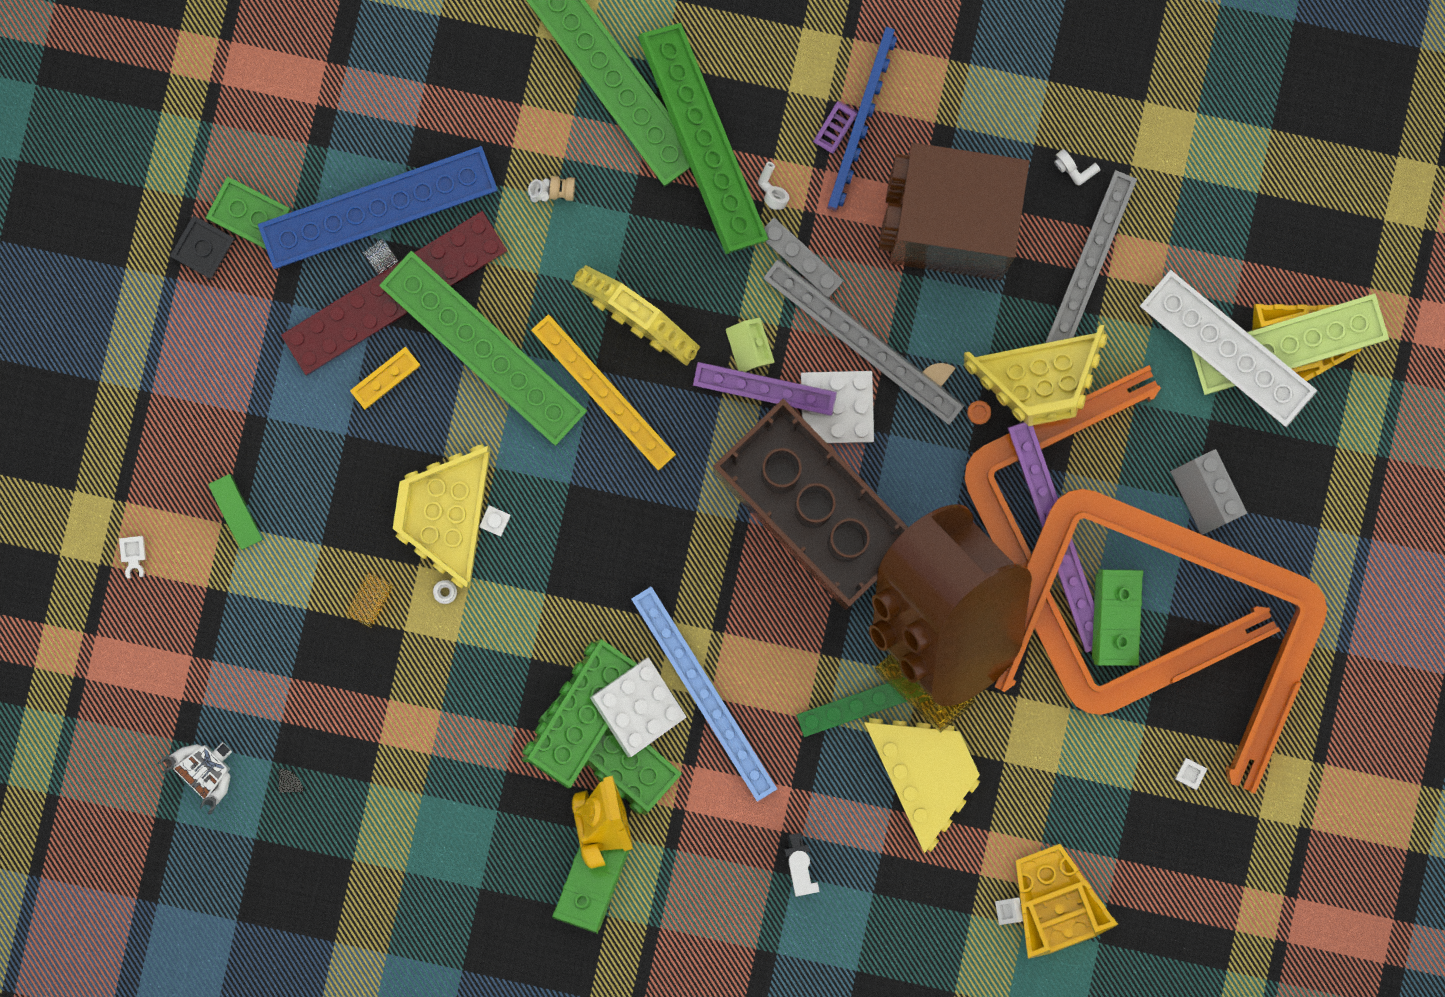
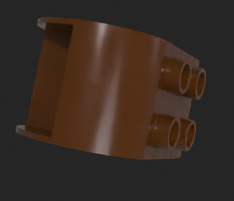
[869,504,1032,706]

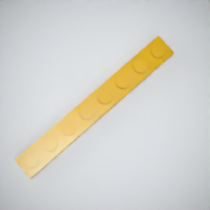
[531,314,676,471]

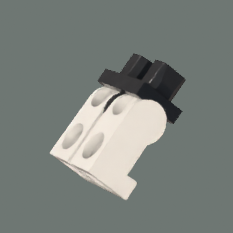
[784,833,819,896]

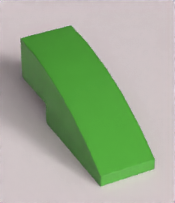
[208,474,263,550]

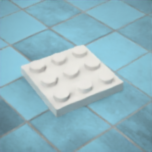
[801,371,874,444]
[590,658,686,757]

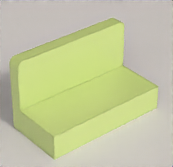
[726,318,775,372]

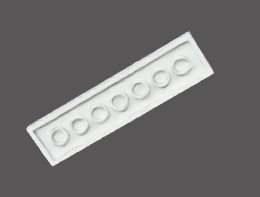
[1140,270,1317,428]

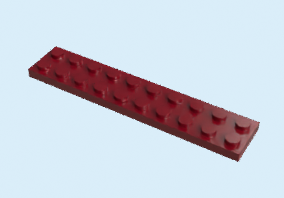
[281,211,508,376]

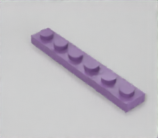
[693,362,837,416]

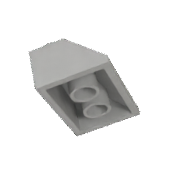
[1170,449,1247,535]

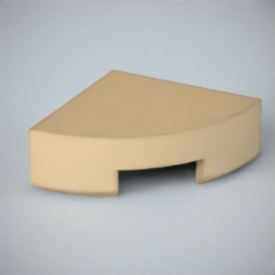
[923,363,955,386]

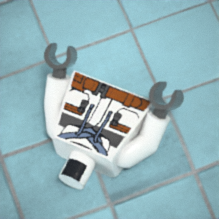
[158,742,232,815]

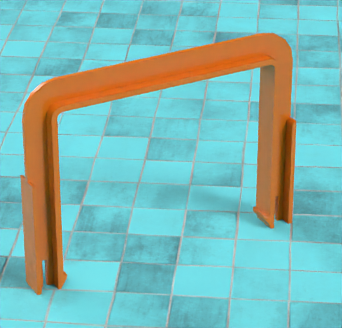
[964,365,1280,715]
[994,489,1327,794]

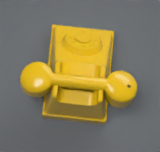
[572,776,633,869]

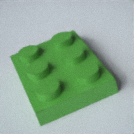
[206,176,291,249]

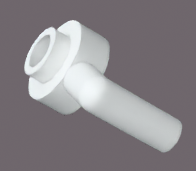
[1054,149,1100,185]
[758,162,789,210]

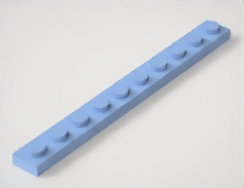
[631,587,777,802]

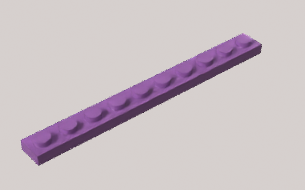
[1007,422,1094,653]

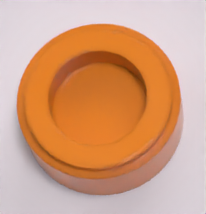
[967,401,991,425]

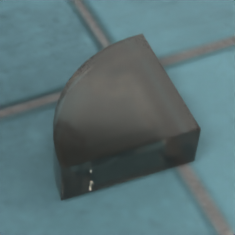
[279,769,304,792]

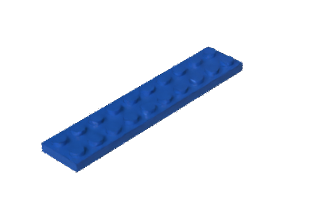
[258,146,498,270]

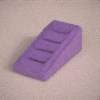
[813,100,858,154]

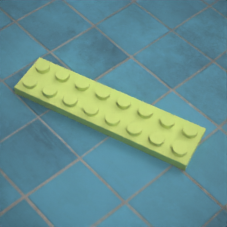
[1191,294,1389,395]

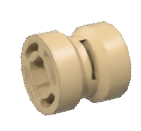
[549,176,575,201]

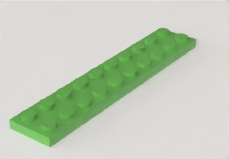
[526,0,691,187]
[638,23,769,254]
[379,251,587,446]

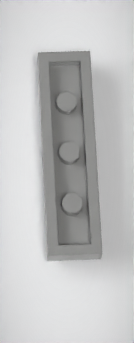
[764,218,844,298]

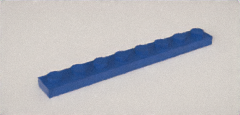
[827,27,897,211]

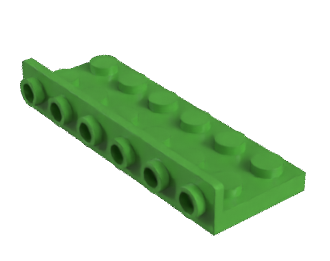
[522,639,637,788]
[538,694,682,816]

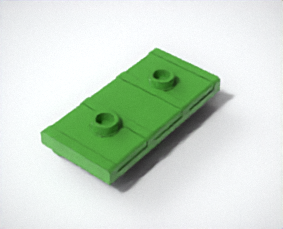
[1092,569,1144,666]
[552,846,630,934]

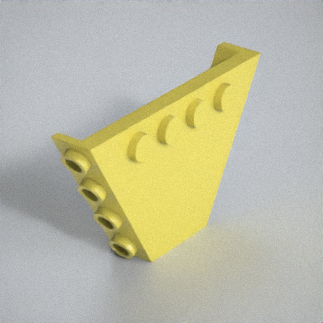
[572,265,700,366]
[964,325,1108,426]
[393,444,491,589]
[863,718,980,853]

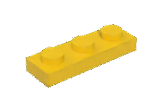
[350,347,421,410]

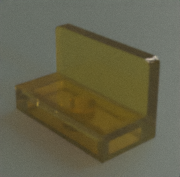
[347,573,393,628]

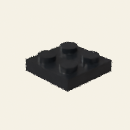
[170,215,236,280]

